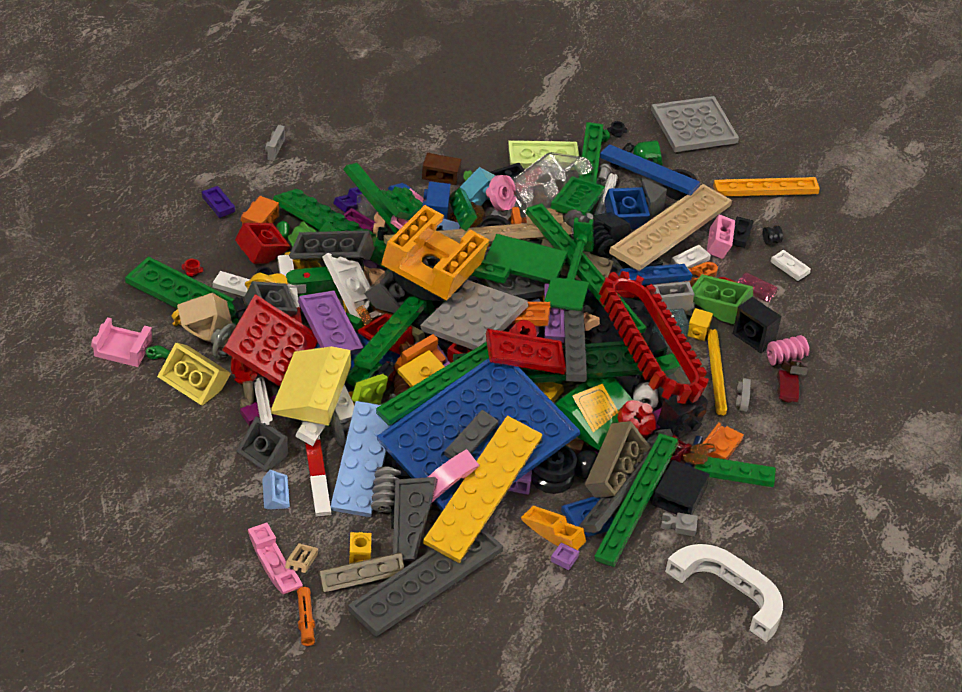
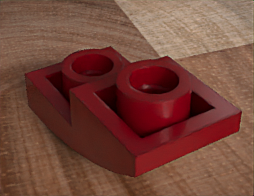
[777,370,799,403]

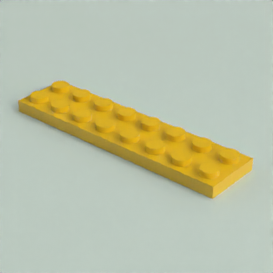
[423,416,543,563]

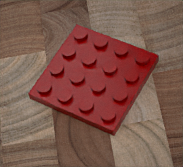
[222,294,318,386]

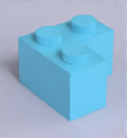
[460,167,495,211]

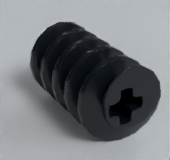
[593,221,616,258]

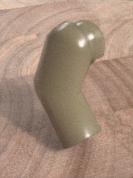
[240,381,254,408]

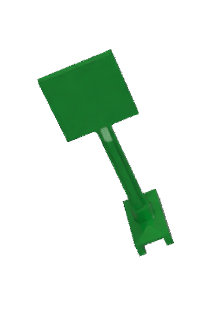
[544,217,593,311]

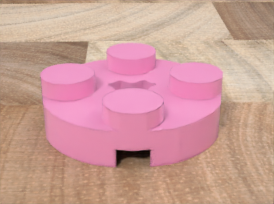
[486,175,516,211]

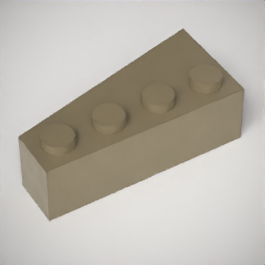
[585,421,651,498]

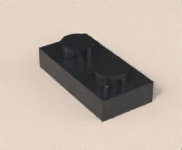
[732,216,754,248]

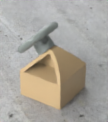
[177,293,236,359]

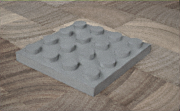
[651,96,739,152]
[420,280,528,350]

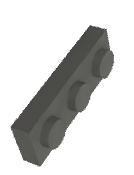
[444,410,498,459]

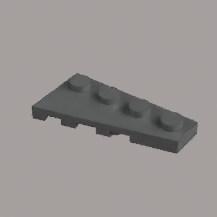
[393,477,438,562]

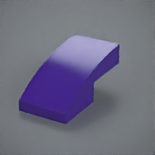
[333,187,369,213]

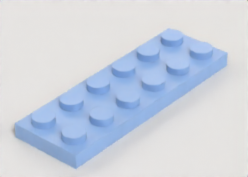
[330,401,392,517]

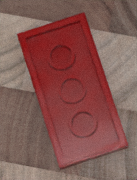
[485,329,566,374]

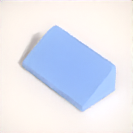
[262,470,290,509]

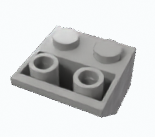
[645,281,694,312]

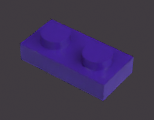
[202,186,235,218]

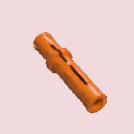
[297,587,315,646]

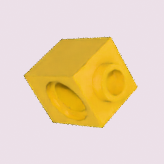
[687,308,713,341]
[349,532,372,564]

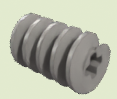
[371,467,401,513]

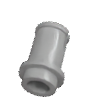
[597,164,612,185]

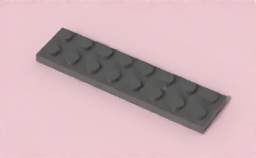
[348,529,503,637]

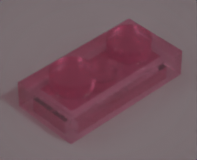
[737,272,778,302]

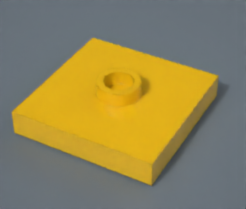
[398,350,445,387]

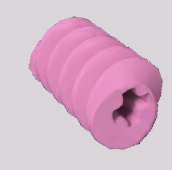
[767,335,809,366]

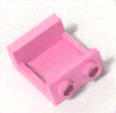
[91,317,152,367]

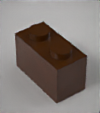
[422,153,462,185]

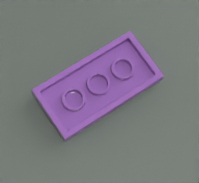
[298,291,363,355]

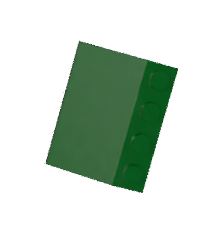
[555,377,639,450]

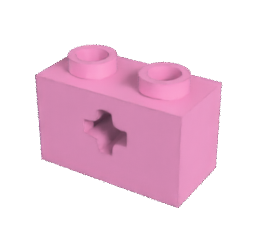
[707,214,735,259]

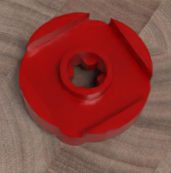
[618,400,656,438]

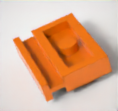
[510,302,551,326]
[700,422,744,460]

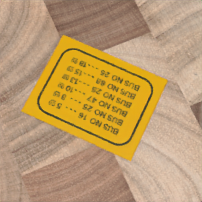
[573,384,618,433]

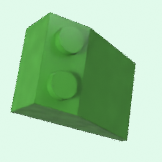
[692,274,753,324]

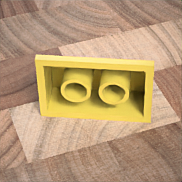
[157,343,231,405]

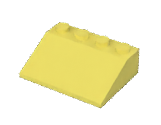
[271,346,351,426]

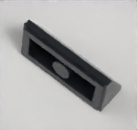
[490,163,528,181]

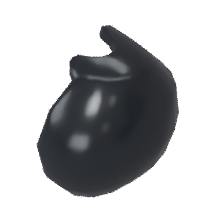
[575,450,598,479]

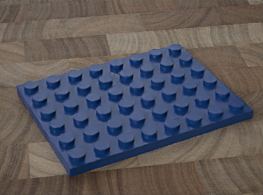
[377,358,580,511]

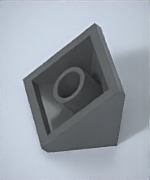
[641,179,667,221]
[236,416,288,472]

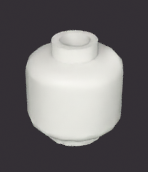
[633,382,658,409]

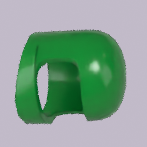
[633,140,663,166]

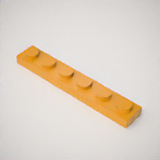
[713,177,820,196]

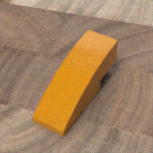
[521,505,586,550]

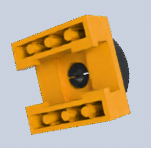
[381,205,490,301]

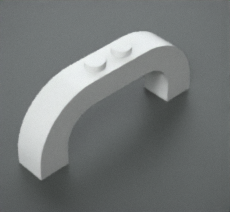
[665,544,783,642]

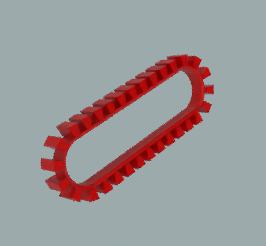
[599,271,709,404]

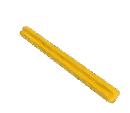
[707,329,727,416]

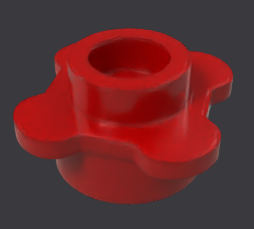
[181,259,203,277]

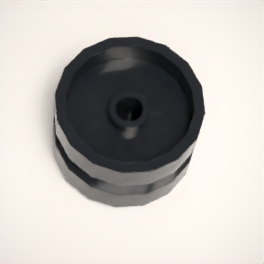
[531,445,577,494]

